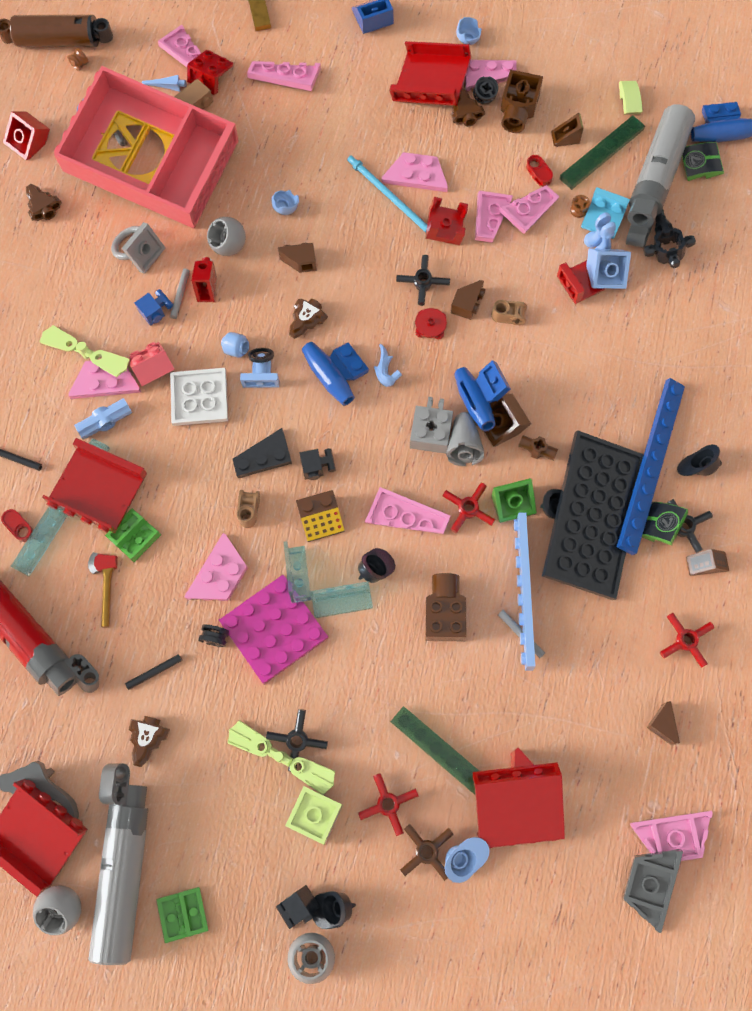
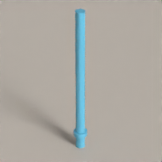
[347,155,427,233]

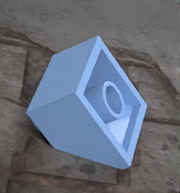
[586,248,631,289]

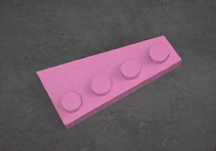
[247,61,321,91]
[365,487,451,534]

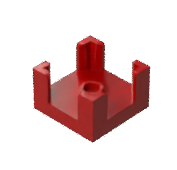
[426,197,468,246]

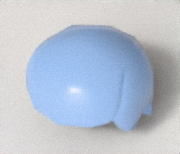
[456,17,482,45]
[271,190,299,215]

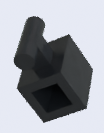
[299,448,336,480]
[276,885,320,929]

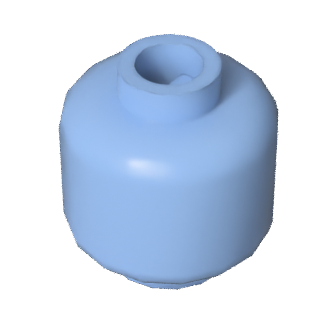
[221,332,249,358]

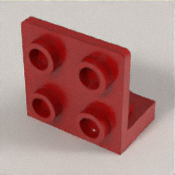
[187,50,233,95]
[557,260,605,304]

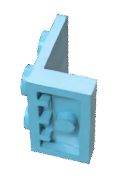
[581,187,630,239]

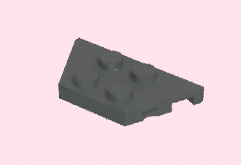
[623,849,683,933]

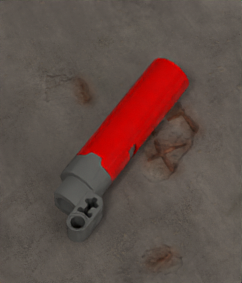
[0,580,99,696]

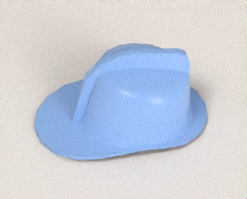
[445,837,489,883]

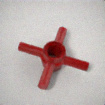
[442,483,496,533]
[660,613,715,668]
[358,773,419,836]

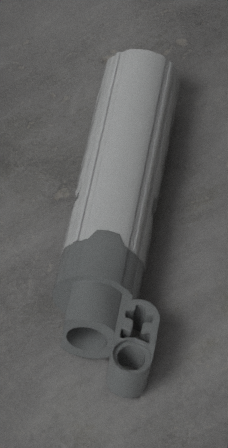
[626,104,695,248]
[88,763,148,965]

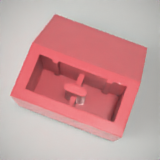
[128,342,175,386]

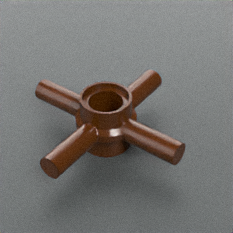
[400,824,454,881]

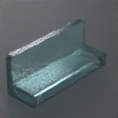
[283,541,311,603]
[310,581,373,618]

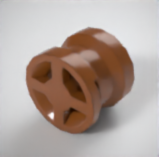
[67,48,89,70]
[570,195,590,218]

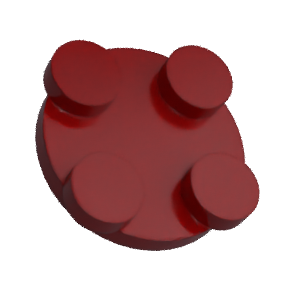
[415,308,447,339]

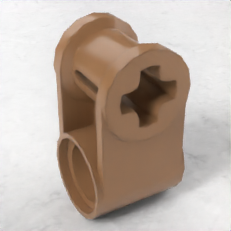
[491,300,527,325]
[237,490,260,528]

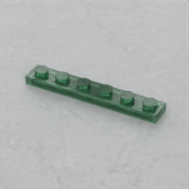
[560,115,645,190]
[390,706,479,795]

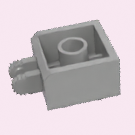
[410,397,453,454]

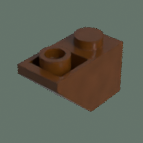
[278,243,317,273]
[451,280,486,320]

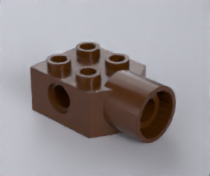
[501,69,543,133]
[425,573,466,642]

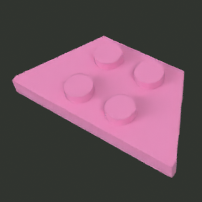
[382,152,448,192]
[69,361,141,399]
[184,533,248,601]
[630,811,712,861]

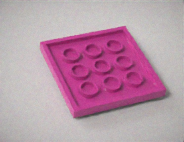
[219,575,329,684]

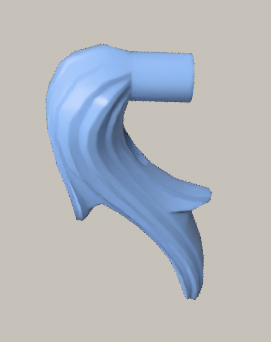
[374,344,402,387]

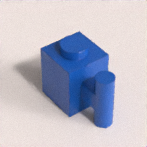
[134,289,173,326]

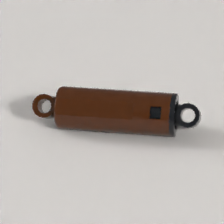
[0,14,113,47]

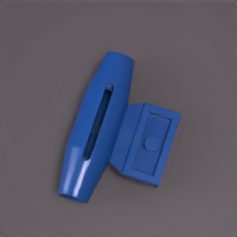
[691,102,752,142]
[302,342,369,406]
[454,360,511,431]

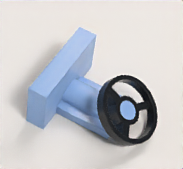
[240,348,280,388]

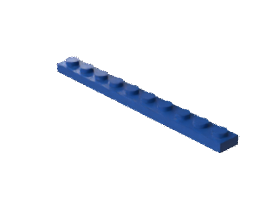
[617,378,685,555]

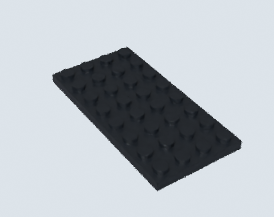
[542,430,644,600]

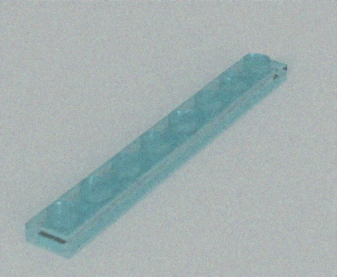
[11,438,110,576]

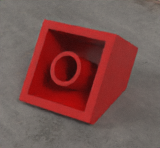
[3,111,50,160]

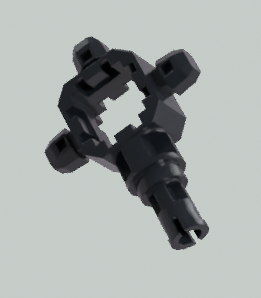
[643,209,696,268]

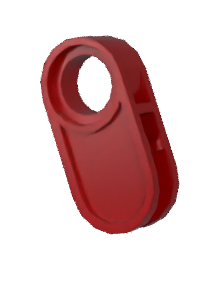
[526,155,553,187]
[1,509,34,542]

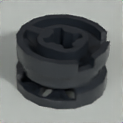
[473,76,498,104]
[198,624,229,647]

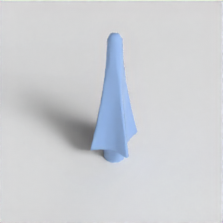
[142,75,187,92]

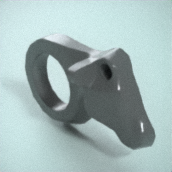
[0,761,79,819]

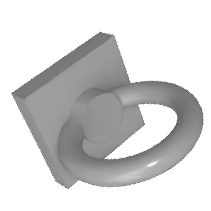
[111,222,165,274]

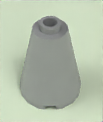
[446,412,484,466]

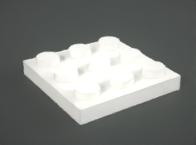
[170,368,228,426]

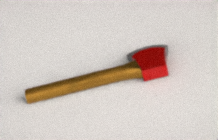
[88,552,118,628]

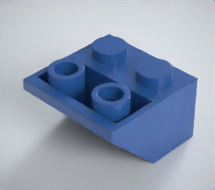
[352,0,394,34]

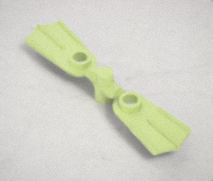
[40,325,130,377]
[228,720,335,795]

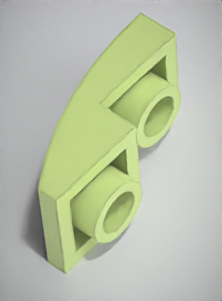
[619,81,643,115]

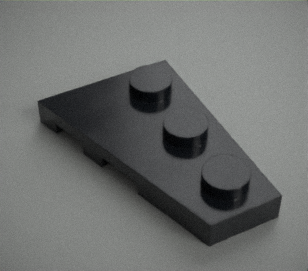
[232,428,292,478]

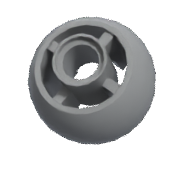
[207,217,246,256]
[32,885,81,935]
[287,933,335,984]

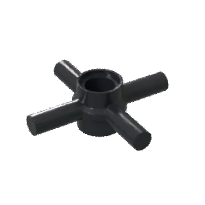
[396,255,450,306]
[667,499,713,553]
[266,709,328,772]

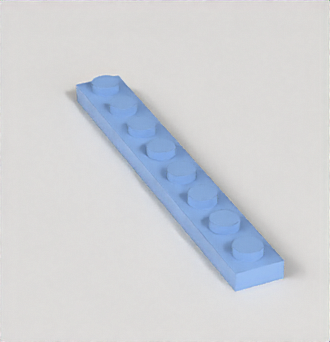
[514,513,535,671]

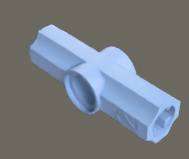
[75,398,132,440]

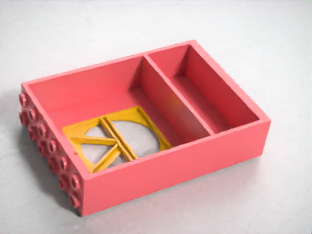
[54,66,239,229]

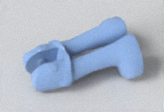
[584,212,616,249]

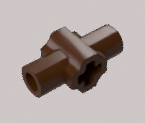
[518,435,558,461]

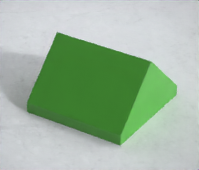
[491,478,537,523]

